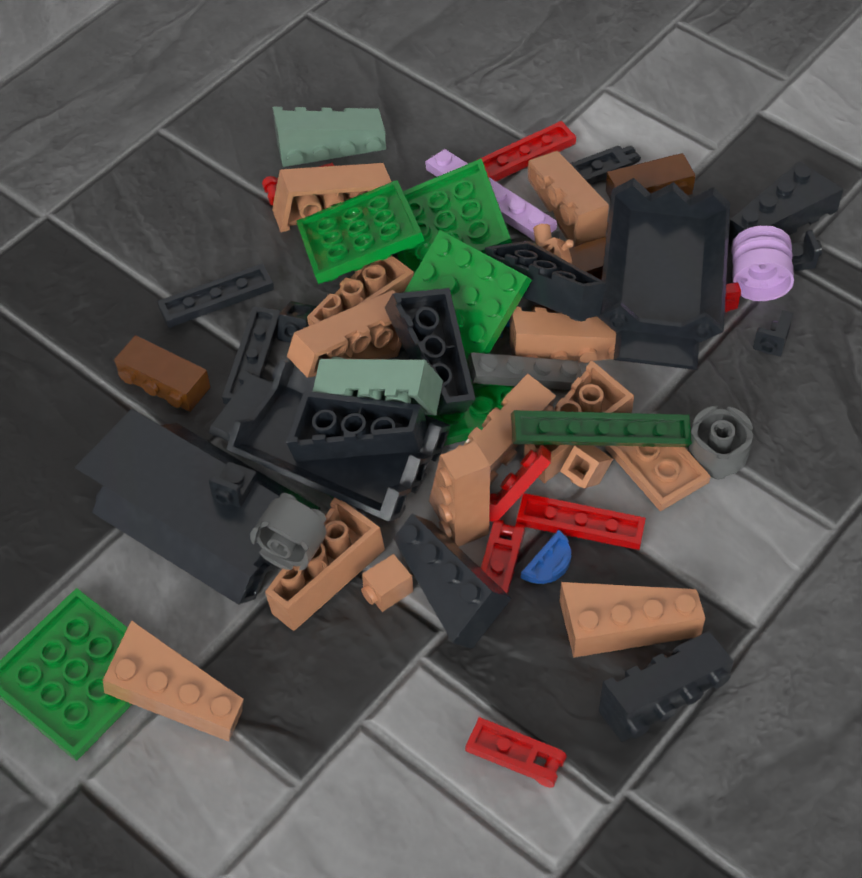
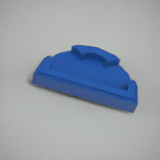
[521,530,571,584]

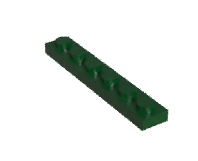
[511,410,692,447]

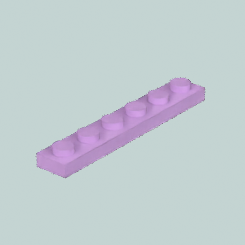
[425,149,557,241]

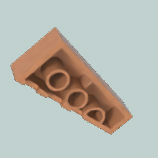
[528,151,609,247]
[272,163,391,232]
[307,255,414,326]
[287,290,402,378]
[510,306,616,363]
[524,360,634,484]
[457,374,556,485]
[429,441,490,547]
[265,498,385,631]
[559,582,705,658]
[103,620,243,742]

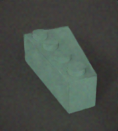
[273,107,386,167]
[312,357,443,416]

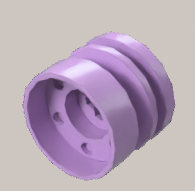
[731,226,794,301]

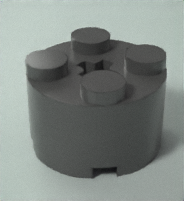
[688,406,753,480]
[250,493,327,570]

